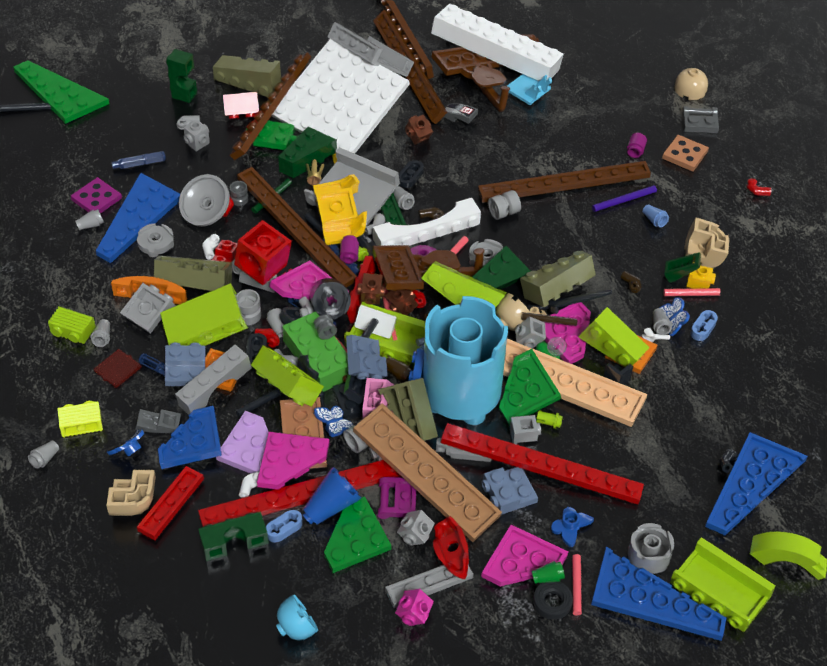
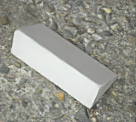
[355,305,397,339]

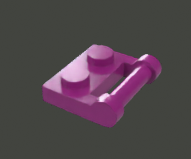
[377,477,416,519]

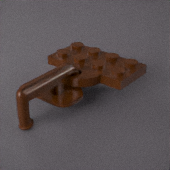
[431,47,510,112]
[372,245,484,291]

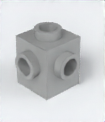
[183,120,210,151]
[515,317,546,348]
[397,510,435,546]

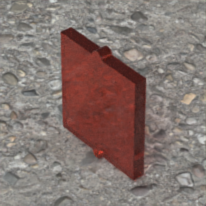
[94,349,141,388]

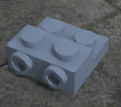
[346,335,387,379]
[165,342,205,386]
[481,467,538,515]

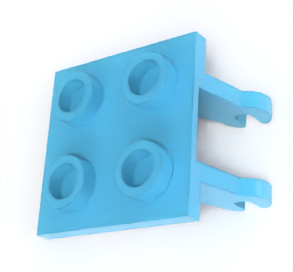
[507,74,552,105]

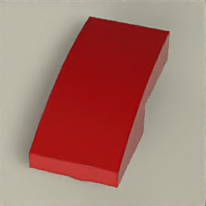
[212,240,237,262]

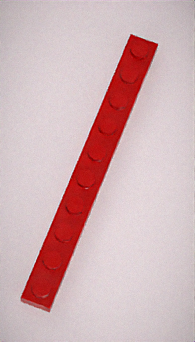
[441,423,644,504]
[198,460,402,527]

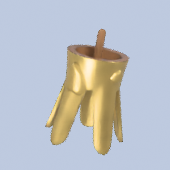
[306,159,324,185]

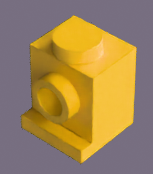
[686,262,716,289]

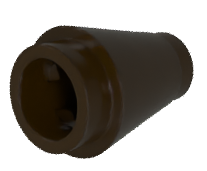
[386,356,413,382]

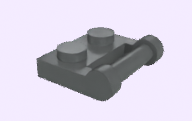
[683,106,719,133]

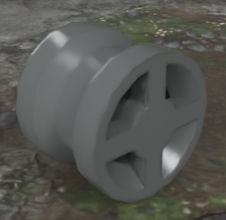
[314,315,337,339]

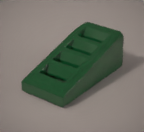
[664,252,701,283]

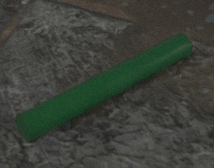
[251,178,292,214]

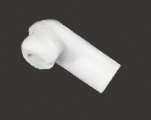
[202,234,220,260]
[239,471,259,498]

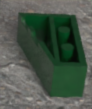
[278,127,337,178]
[473,246,531,290]

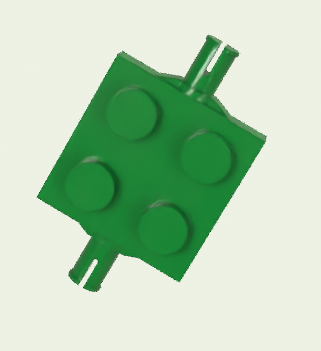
[245,120,298,150]

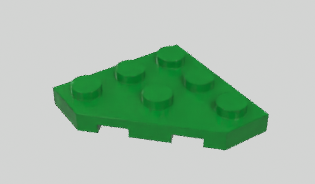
[499,349,561,426]
[324,496,391,573]

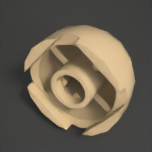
[674,68,708,100]
[496,293,530,331]

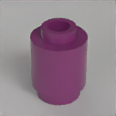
[627,133,647,158]
[340,235,359,264]

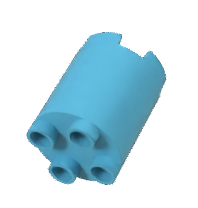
[423,296,508,425]

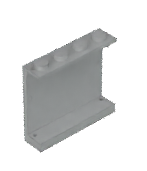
[328,22,414,77]
[304,147,400,226]

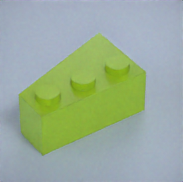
[578,307,650,367]

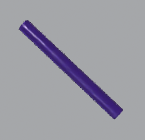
[592,185,657,212]

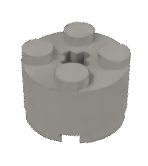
[628,523,674,574]

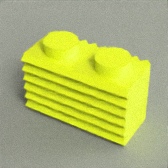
[58,401,103,438]

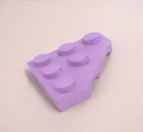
[216,411,269,474]

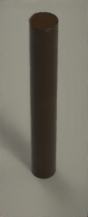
[521,312,578,326]

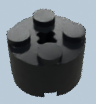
[310,278,351,320]

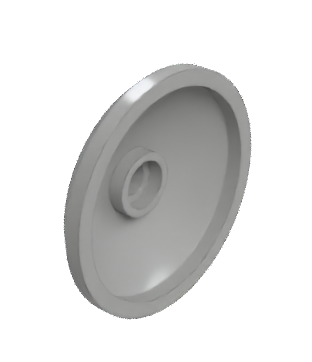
[179,174,230,226]

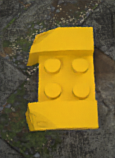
[313,174,367,245]

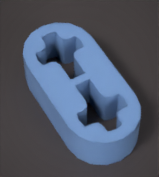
[691,310,718,341]
[266,510,302,542]

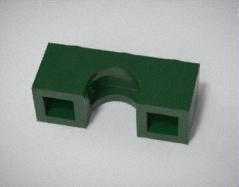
[166,49,197,103]
[198,511,269,561]

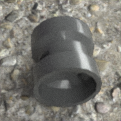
[230,181,248,206]

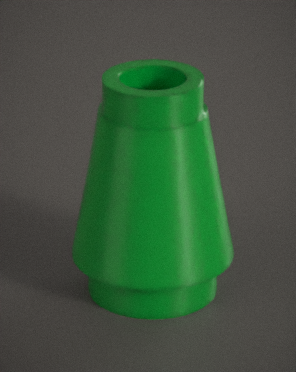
[531,561,565,584]

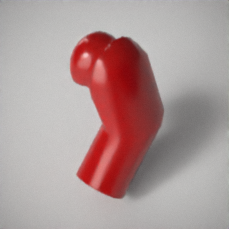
[746,178,771,196]
[406,289,426,308]
[255,328,280,348]

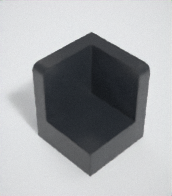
[604,363,633,385]

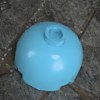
[276,595,318,640]

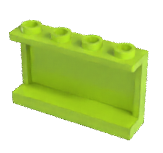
[160,283,248,346]
[344,302,426,369]
[670,537,776,632]

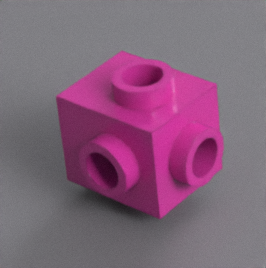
[395,589,434,626]

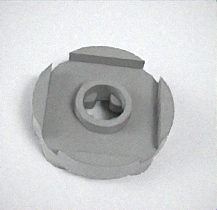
[137,224,174,257]
[469,239,503,267]

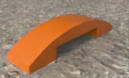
[111,276,187,304]

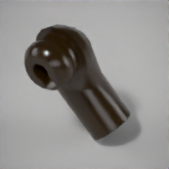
[418,207,444,220]
[621,271,642,293]

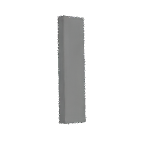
[385,565,473,608]

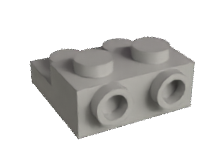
[120,283,176,334]

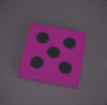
[71,177,122,213]

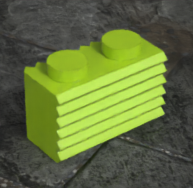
[48,306,96,344]

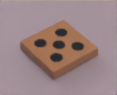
[662,135,709,171]

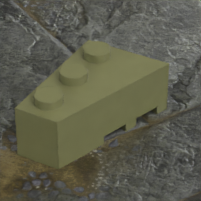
[378,378,438,441]

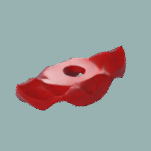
[433,516,469,579]

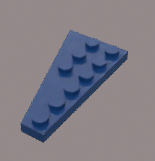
[96,173,181,263]
[705,432,808,535]
[591,547,726,641]

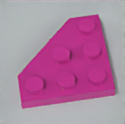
[269,260,349,302]
[545,302,591,364]
[257,432,330,489]
[481,525,568,586]

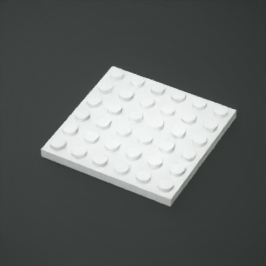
[271,39,410,154]

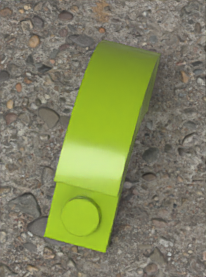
[750,532,827,580]

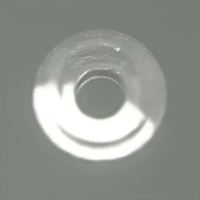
[547,337,567,356]

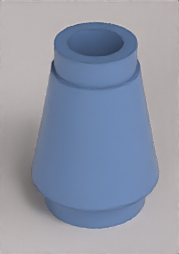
[643,204,669,227]

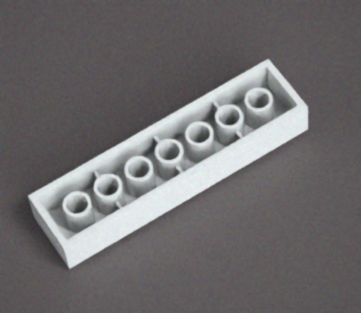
[431,4,564,81]

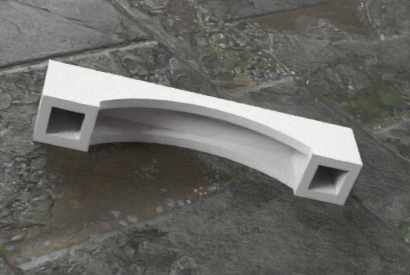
[373,198,481,246]

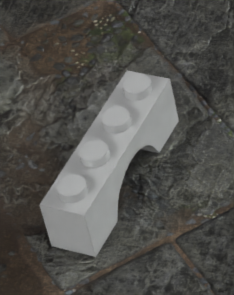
[175,345,251,415]

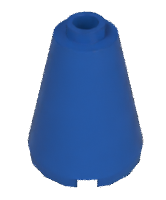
[303,467,362,524]

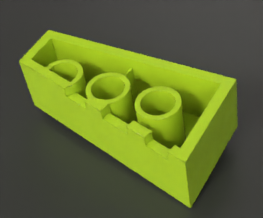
[421,261,507,308]
[251,345,324,407]

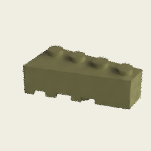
[213,55,281,97]
[520,251,596,307]
[154,256,232,291]

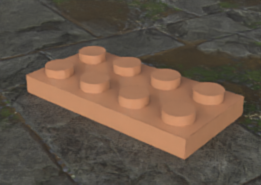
[280,397,327,469]

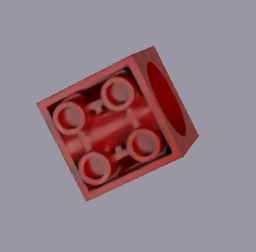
[234,220,292,285]

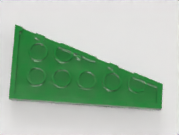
[14,60,109,124]

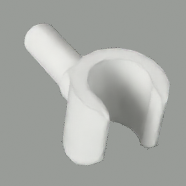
[642,328,670,342]

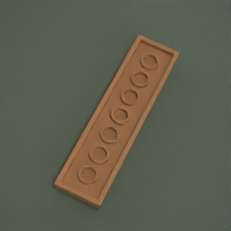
[353,403,502,542]

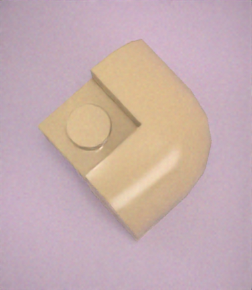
[684,218,729,268]
[107,470,156,516]

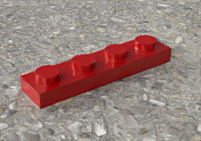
[345,256,376,323]
[137,466,204,540]

